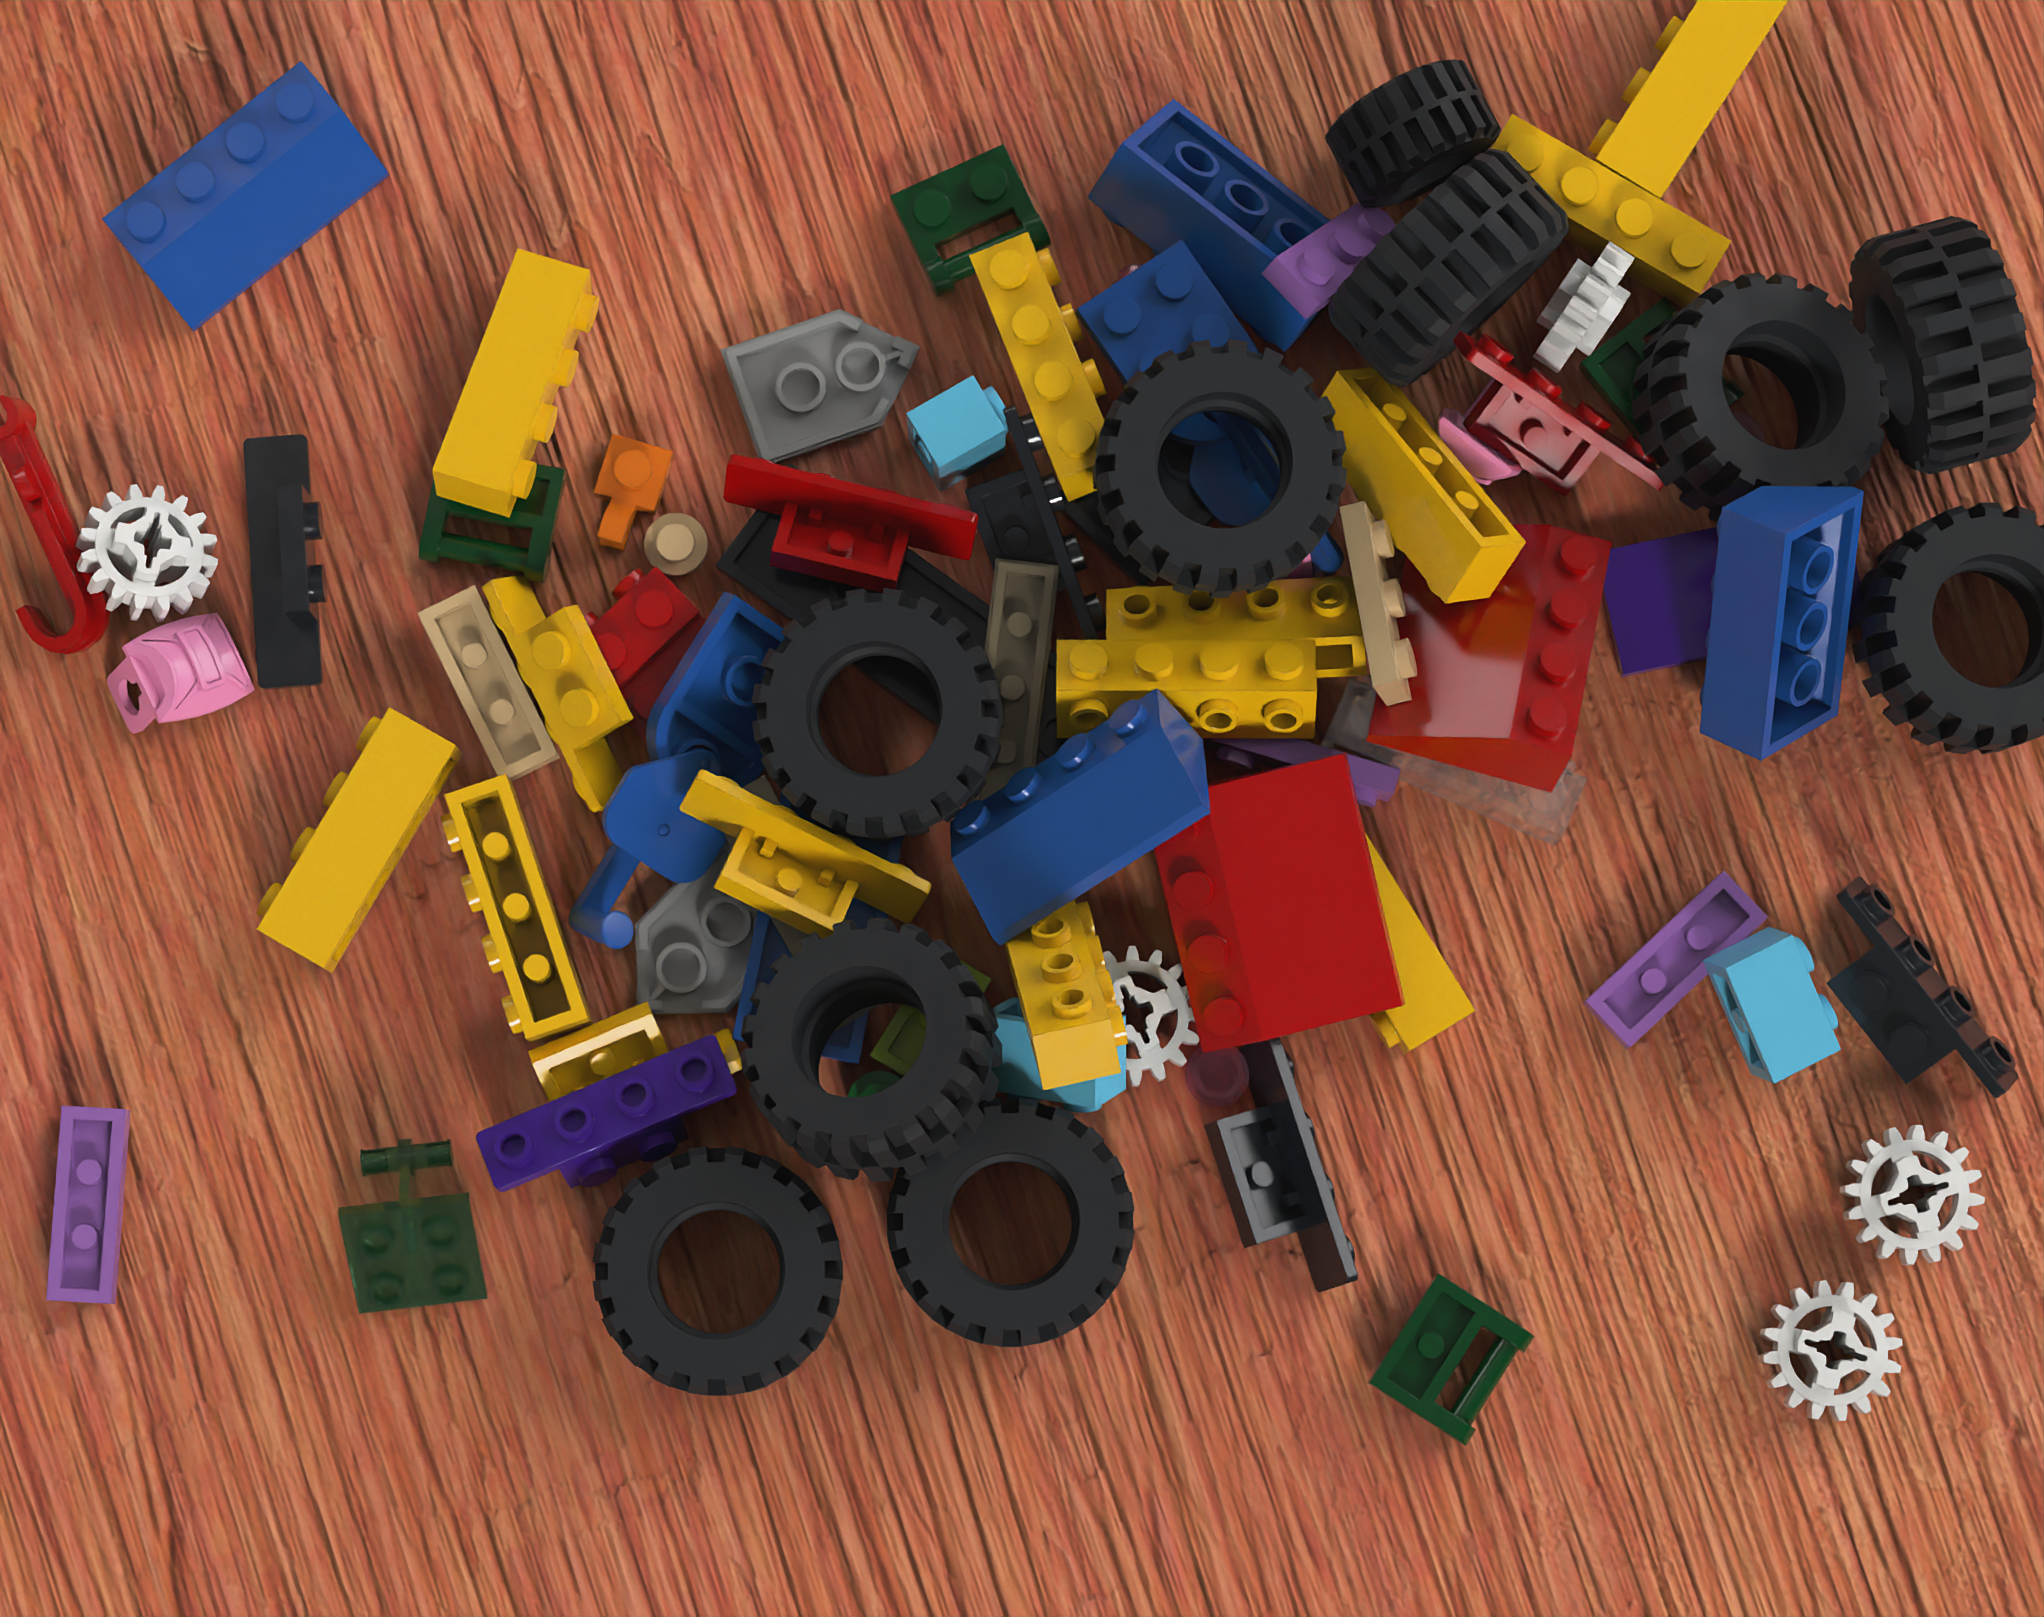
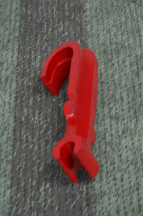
[0,395,110,655]

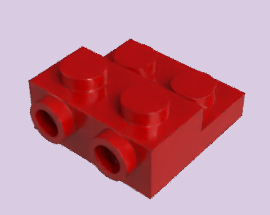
[584,566,706,743]

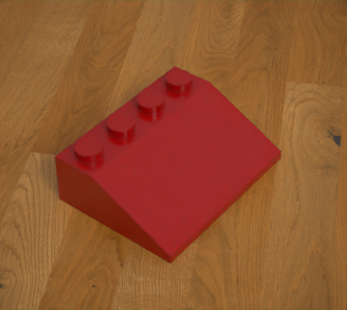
[1365,524,1612,793]
[1154,752,1405,1053]

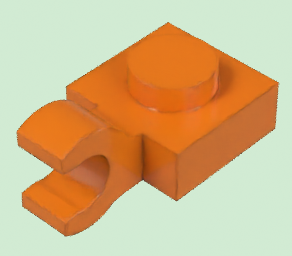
[594,433,674,552]

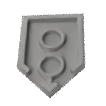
[721,309,920,464]
[635,840,758,1015]

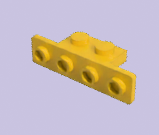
[482,575,634,812]
[679,770,932,939]
[528,1001,742,1102]

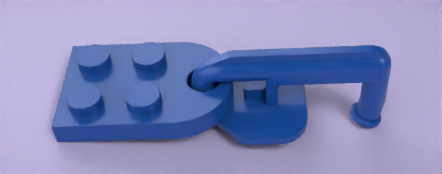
[1075,239,1344,578]
[568,591,785,949]

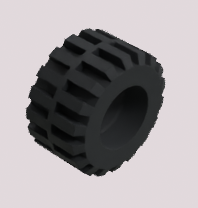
[1325,59,1501,208]

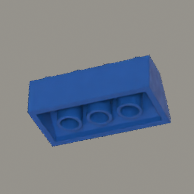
[102,61,389,331]
[1087,99,1331,352]
[1699,486,1864,761]
[950,688,1211,946]

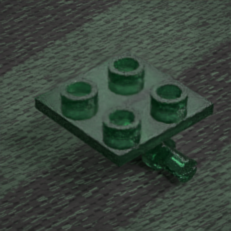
[338,1138,488,1314]

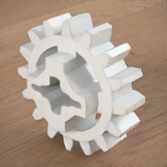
[1533,242,1635,373]
[75,484,218,622]
[1103,946,1199,1087]
[1840,1125,1985,1266]
[1758,1280,1903,1421]

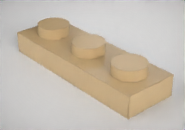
[1339,501,1417,706]
[417,585,560,782]

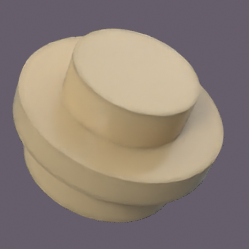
[644,513,708,577]

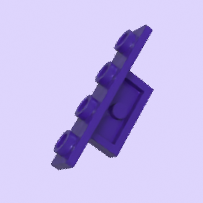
[476,1035,737,1192]

